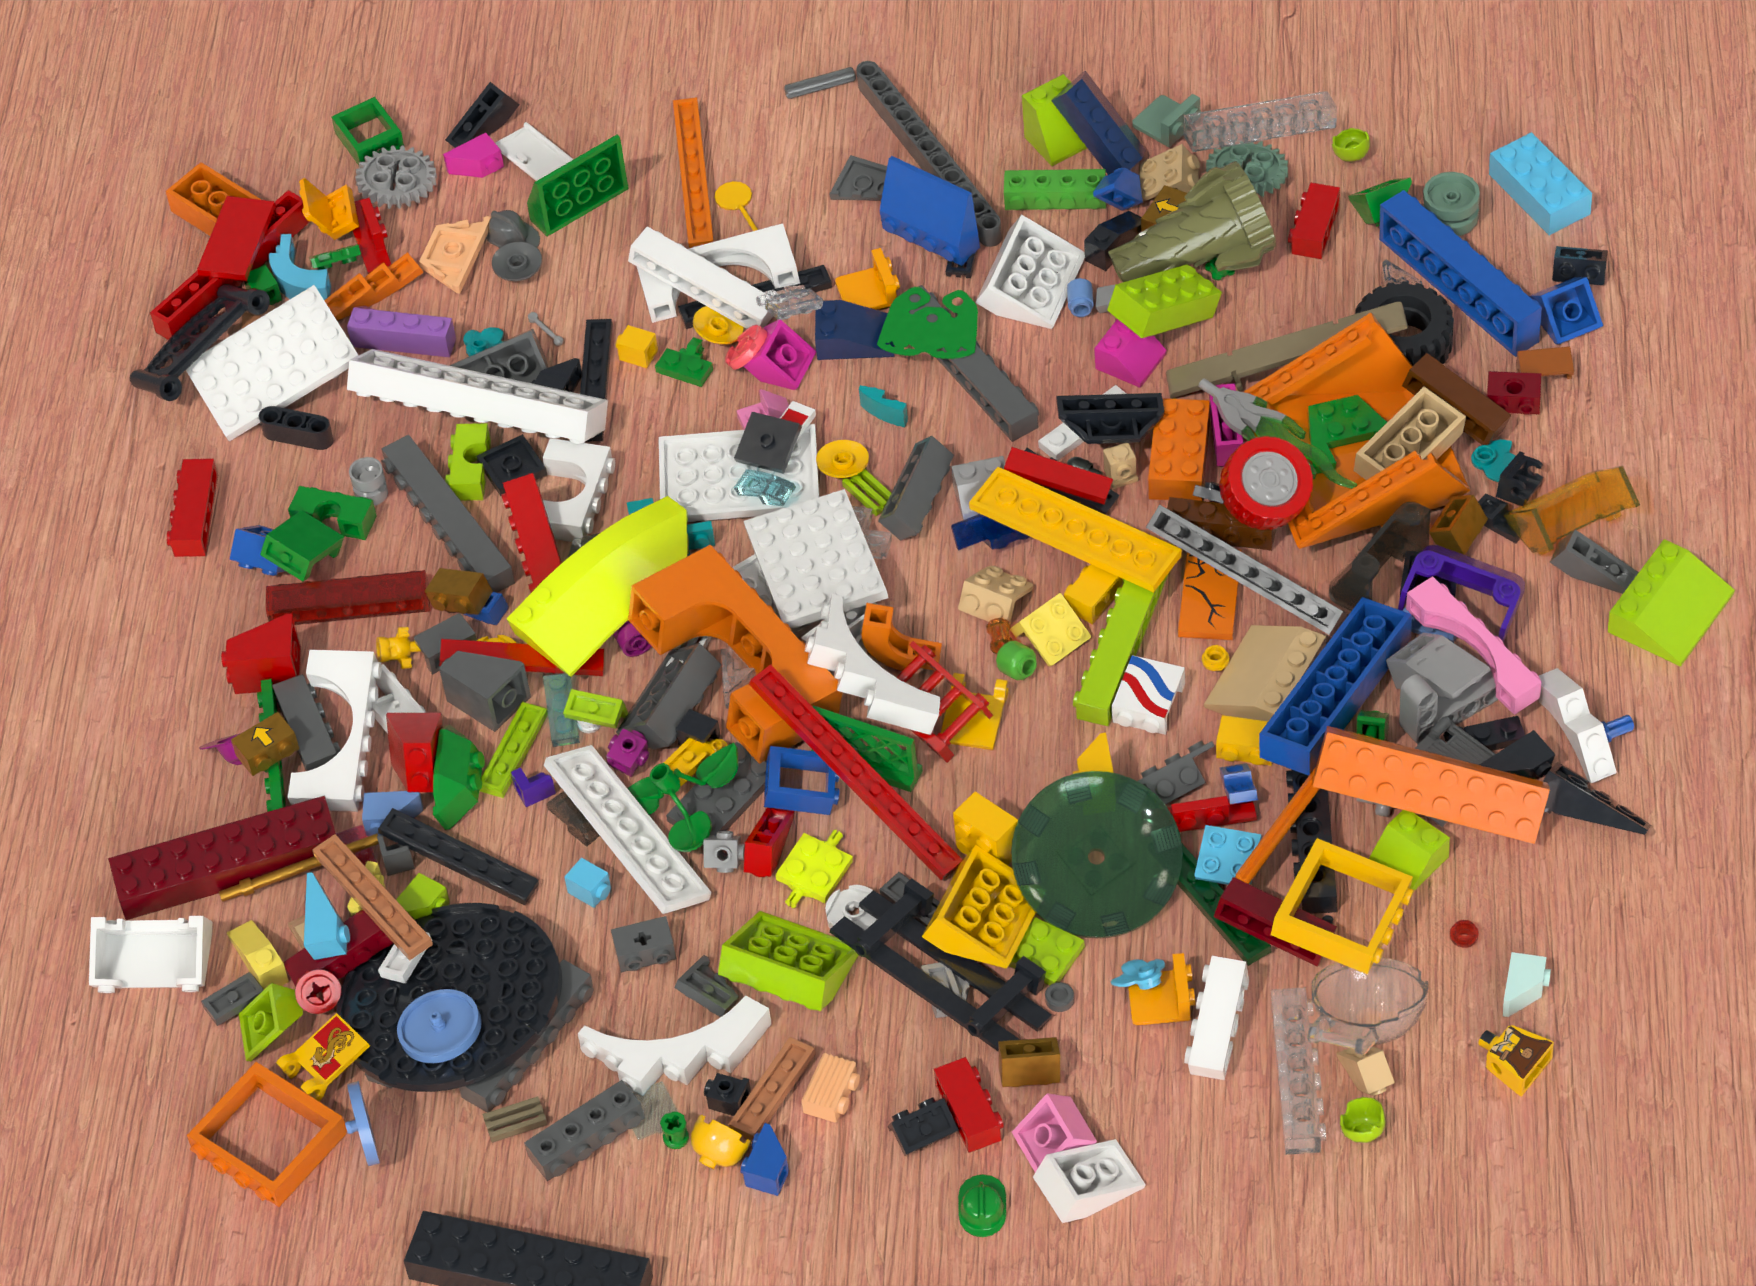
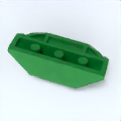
[433,724,485,830]

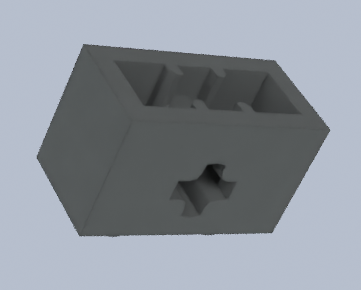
[611,916,676,973]

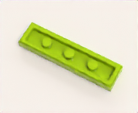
[479,702,548,798]

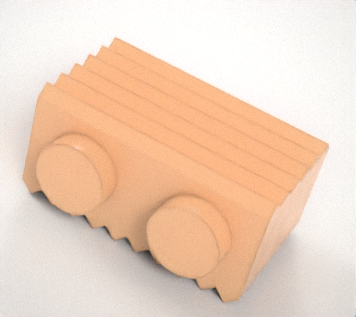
[801,1053,860,1123]

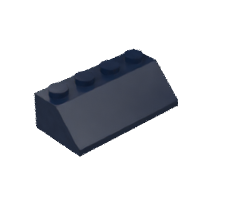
[1051,71,1146,175]

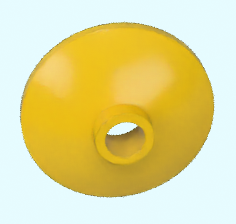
[693,306,744,344]
[816,440,869,478]

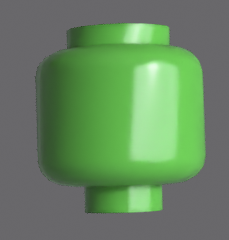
[996,641,1037,680]

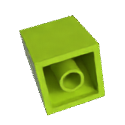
[1022,74,1087,166]

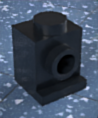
[704,1073,751,1116]

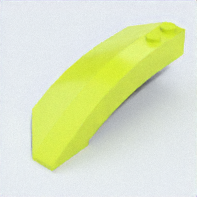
[506,496,689,677]

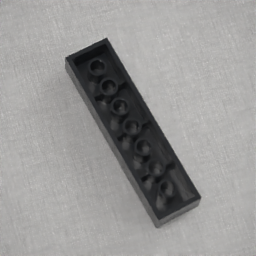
[404,1211,653,1286]

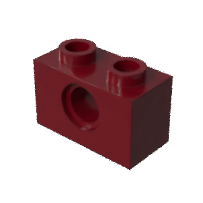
[1487,371,1542,415]

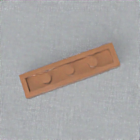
[729,1037,816,1141]

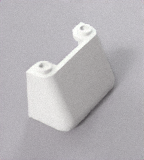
[89,916,213,993]

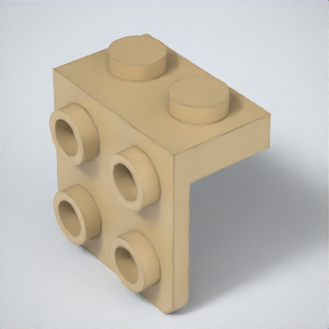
[1140,144,1200,201]
[958,566,1033,628]

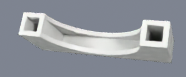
[637,224,800,323]
[288,650,382,812]

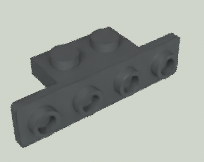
[1115,740,1215,809]

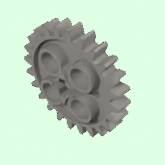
[355,145,437,209]

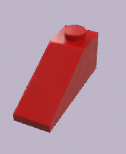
[744,807,795,877]

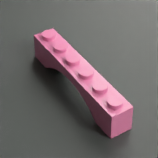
[1406,576,1541,715]

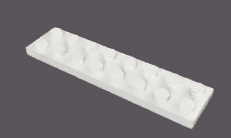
[544,745,712,914]

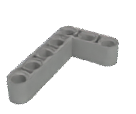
[1399,665,1498,744]

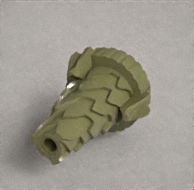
[1108,161,1276,283]

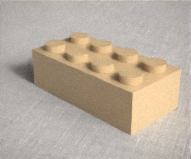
[1354,387,1466,480]

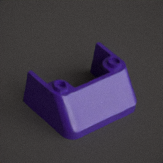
[1398,545,1525,642]

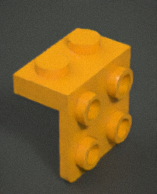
[299,178,359,240]
[835,248,900,310]
[1128,953,1195,1025]

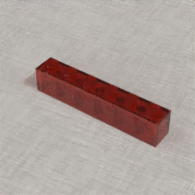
[266,570,430,625]

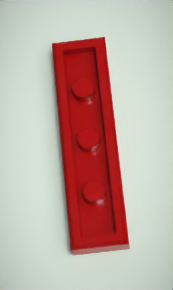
[1004,447,1113,505]

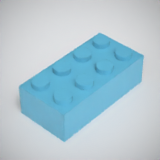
[1489,132,1592,235]

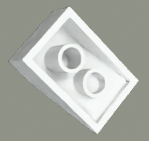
[1033,1139,1146,1223]

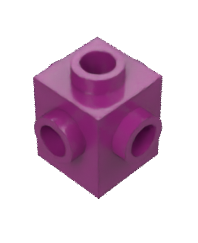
[606,728,650,777]

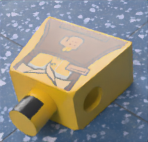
[1478,1025,1554,1097]

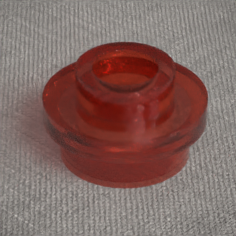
[1450,920,1479,948]

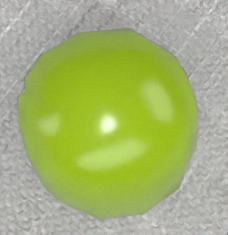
[1331,128,1370,162]
[1340,1097,1386,1143]

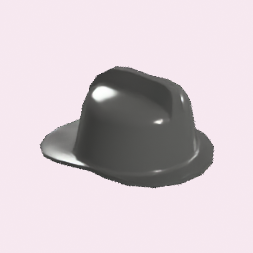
[486,210,540,248]

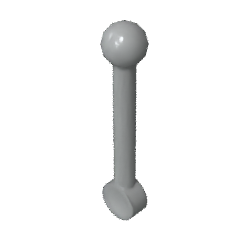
[528,312,563,346]

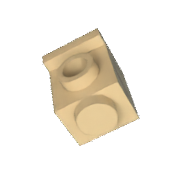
[1103,443,1138,489]

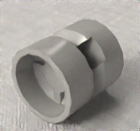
[349,457,388,506]

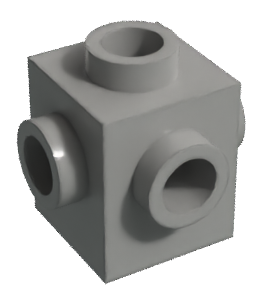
[704,831,745,873]

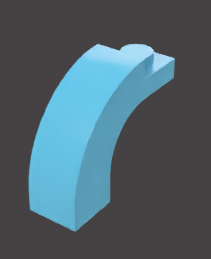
[269,234,331,300]

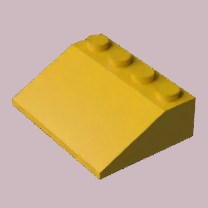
[922,844,1046,969]

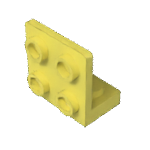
[1010,593,1091,667]

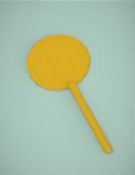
[714,181,758,231]

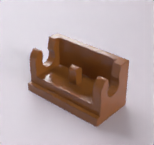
[1516,346,1574,379]

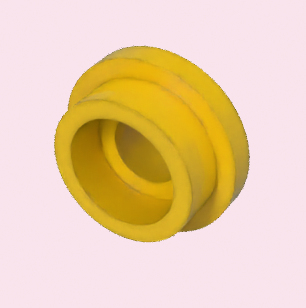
[1202,645,1229,671]

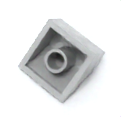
[951,456,1005,526]

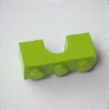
[445,423,491,501]

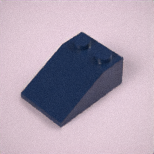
[815,300,895,360]

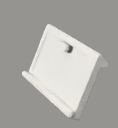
[495,122,573,181]

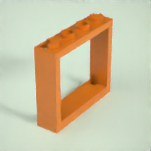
[187,1062,347,1207]

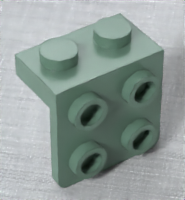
[1132,94,1201,148]

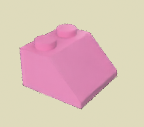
[1012,1093,1097,1173]

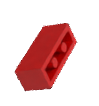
[1288,182,1340,260]
[934,1057,1004,1153]

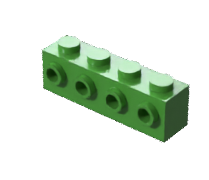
[1004,169,1106,210]

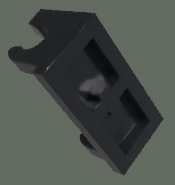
[1496,451,1543,506]

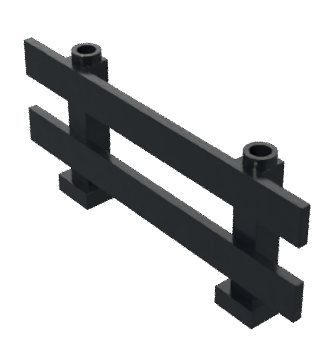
[829,878,1052,1052]

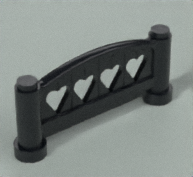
[130,284,270,401]

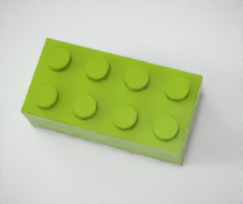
[1107,264,1222,338]

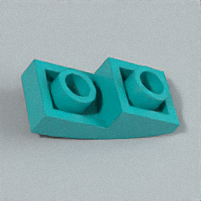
[859,385,908,428]

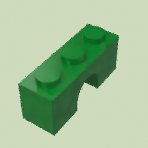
[288,486,377,540]

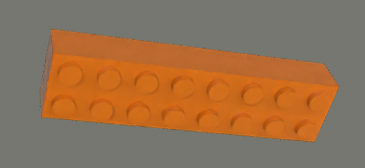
[1312,726,1550,844]

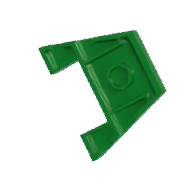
[1307,395,1387,475]

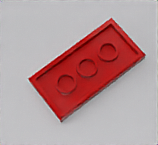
[197,196,276,281]

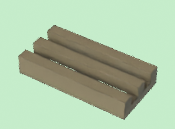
[483,1096,548,1143]

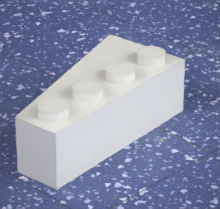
[1184,956,1249,1080]

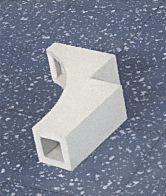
[1538,668,1617,783]

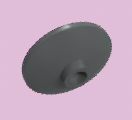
[492,242,542,281]

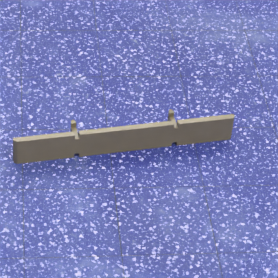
[1166,302,1408,398]

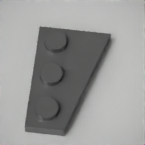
[829,155,887,200]

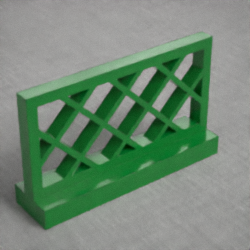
[811,705,923,792]

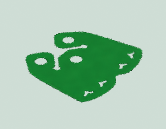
[877,287,978,359]

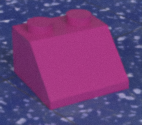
[743,319,816,390]
[1094,319,1167,388]

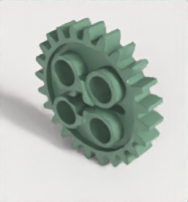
[1206,139,1288,197]

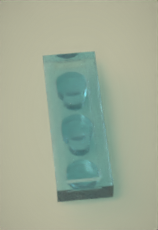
[543,673,580,747]

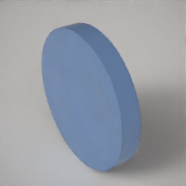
[397,989,481,1063]
[345,1081,380,1166]

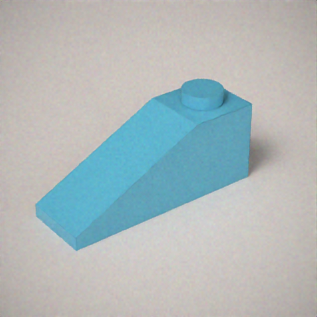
[304,872,350,960]

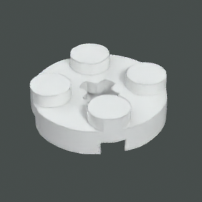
[825,885,877,930]

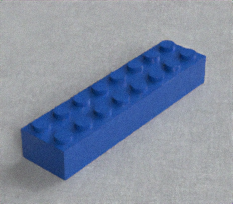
[1379,190,1542,357]
[1259,597,1412,776]

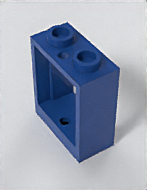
[764,746,839,815]

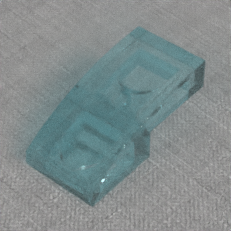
[734,469,796,506]

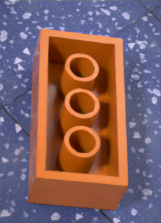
[166,162,261,236]
[1148,398,1210,501]

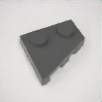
[674,955,739,1017]

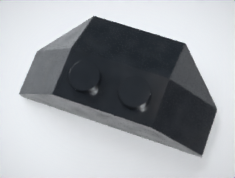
[1056,393,1164,444]

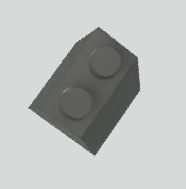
[439,651,531,732]

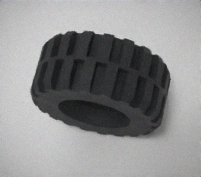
[1355,281,1454,366]

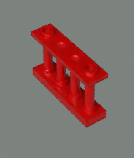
[896,641,993,763]

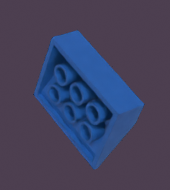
[879,156,980,266]

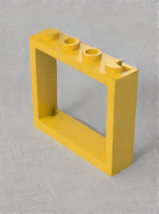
[1271,838,1414,975]

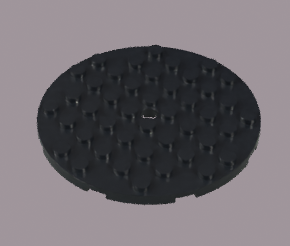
[337,903,562,1092]

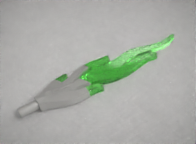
[1198,378,1357,488]

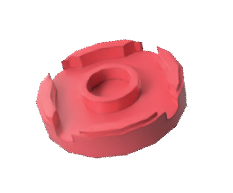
[725,325,767,370]

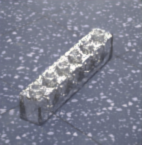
[1183,91,1337,152]
[1271,987,1326,1155]

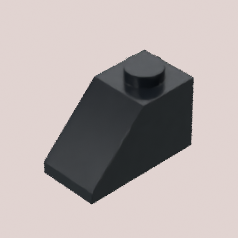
[531,358,582,393]

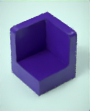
[511,768,556,807]

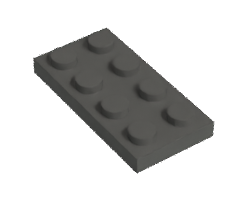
[666,742,766,835]

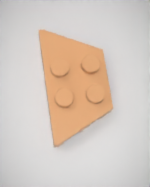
[419,216,491,294]

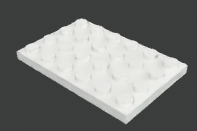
[186,285,358,441]
[659,424,819,522]
[743,489,888,629]

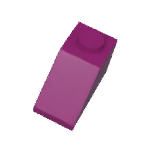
[443,133,504,178]

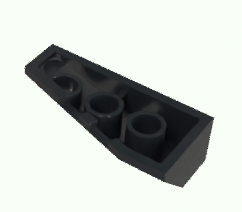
[1543,762,1652,835]

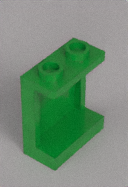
[260,510,344,582]

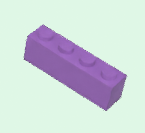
[347,306,456,357]

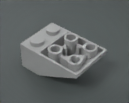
[1386,632,1490,699]

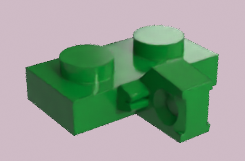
[655,337,713,387]

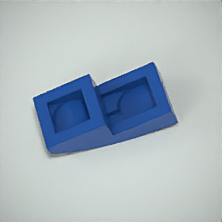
[1219,763,1258,804]

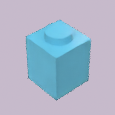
[564,857,611,908]

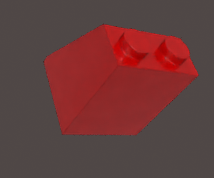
[221,613,301,694]
[386,712,443,792]

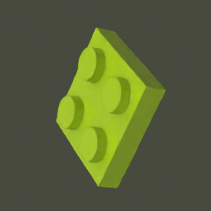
[1009,917,1085,986]

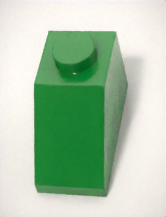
[1357,710,1389,741]

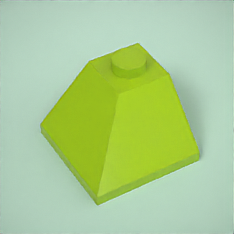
[239,983,303,1062]

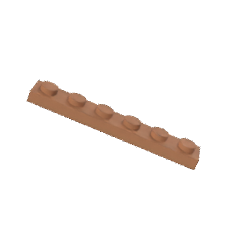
[312,834,433,961]

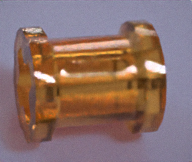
[986,618,1013,654]

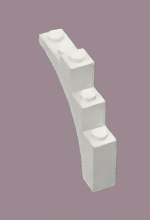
[805,594,940,735]
[578,996,772,1097]

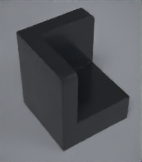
[676,709,720,746]

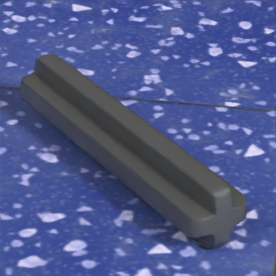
[784,67,856,99]

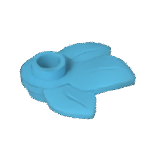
[1110,959,1165,990]

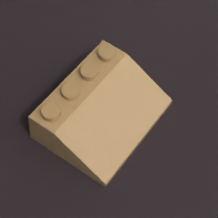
[1204,625,1326,721]

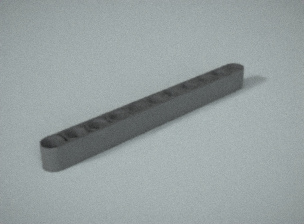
[856,61,1002,247]

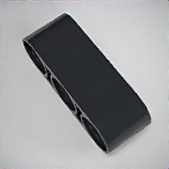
[259,406,334,450]

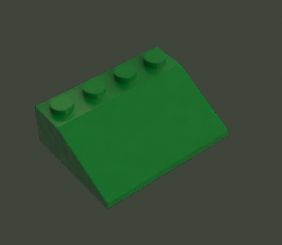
[527,134,629,237]

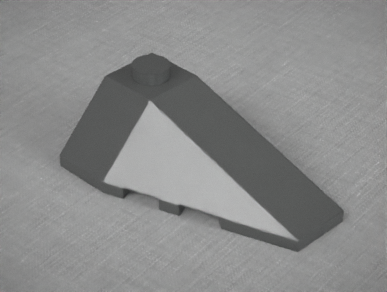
[449,329,549,383]

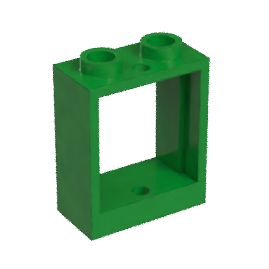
[331,97,405,165]

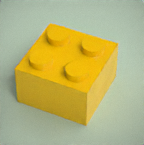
[953,791,1021,865]

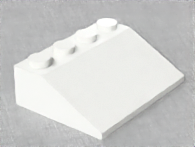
[975,214,1085,329]

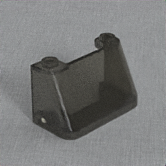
[1329,502,1430,611]

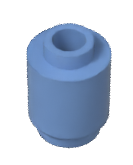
[1067,278,1094,317]

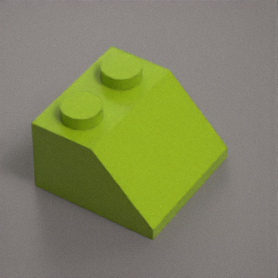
[1369,810,1450,891]

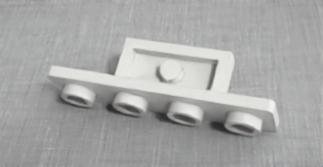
[372,664,426,733]

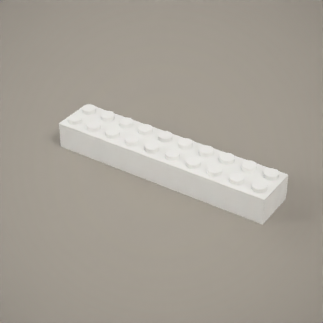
[347,349,608,444]

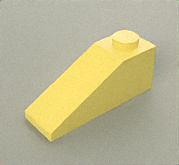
[227,920,289,989]

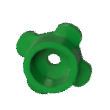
[1205,258,1235,280]

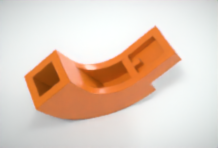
[861,603,942,671]

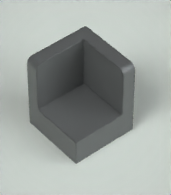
[377,835,415,876]

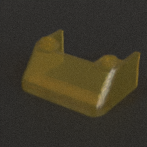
[1504,466,1640,556]

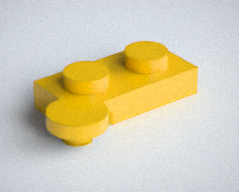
[664,738,727,786]

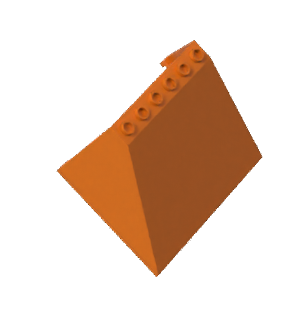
[1244,313,1471,549]

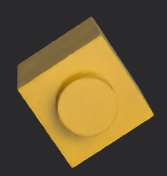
[616,325,658,368]

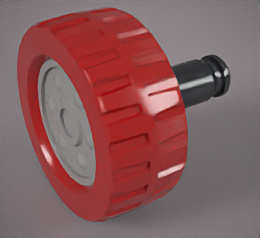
[1219,436,1313,530]

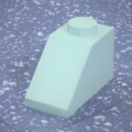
[1503,952,1551,1017]

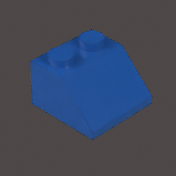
[1529,277,1603,344]
[230,525,285,576]

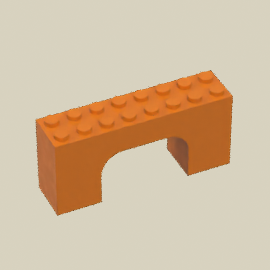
[628,545,842,764]

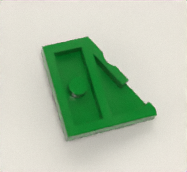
[309,244,361,270]

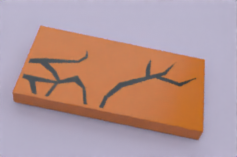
[1178,549,1242,640]

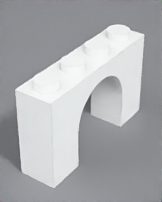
[543,438,615,544]

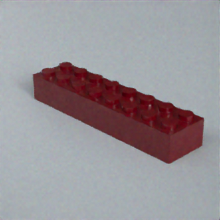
[108,795,336,920]

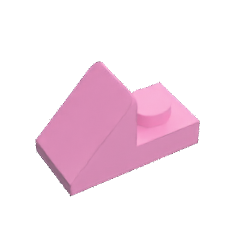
[736,389,789,430]

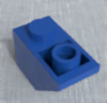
[741,1123,789,1196]

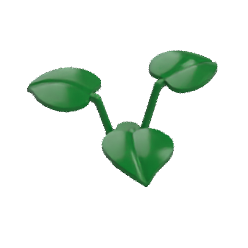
[627,743,738,852]

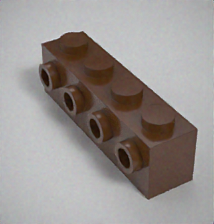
[1402,353,1511,445]
[1167,497,1276,551]

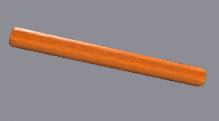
[1235,767,1320,884]

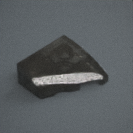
[547,791,600,847]

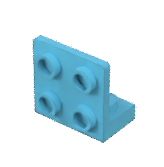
[1195,825,1262,885]

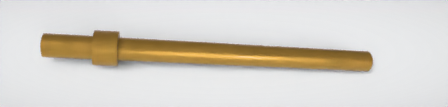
[219,833,379,902]

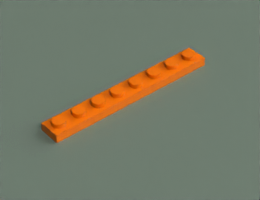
[673,97,714,248]

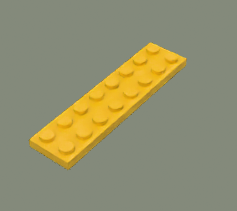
[969,467,1182,593]

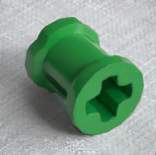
[660,1111,689,1149]

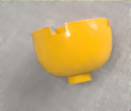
[691,1115,752,1169]

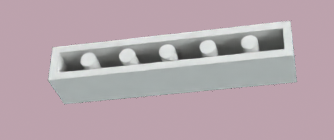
[628,226,777,329]

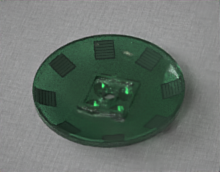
[1011,771,1183,939]

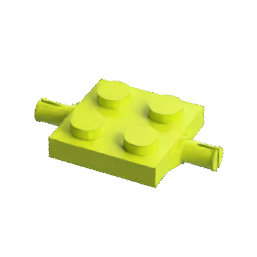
[776,830,853,908]

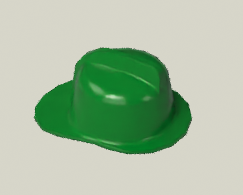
[958,1174,1006,1237]

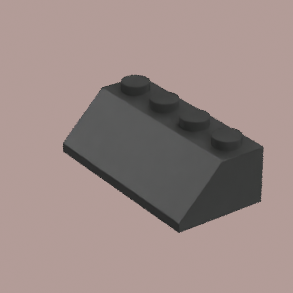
[616,643,722,750]

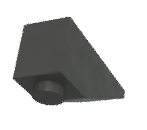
[1550,529,1639,594]

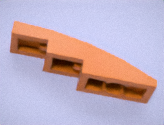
[324,252,423,320]

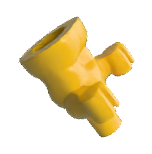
[376,627,421,669]

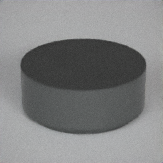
[1045,982,1074,1012]

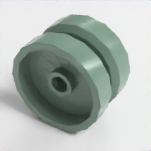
[1423,172,1480,236]

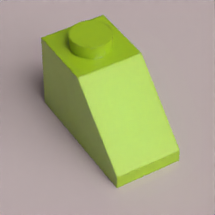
[396,873,450,920]

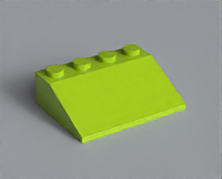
[1608,539,1735,667]
[718,911,858,1011]

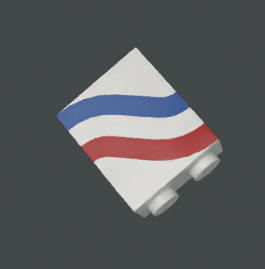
[1112,655,1185,735]

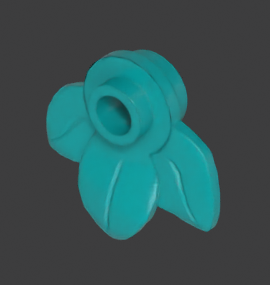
[463,327,504,356]
[1471,440,1516,482]

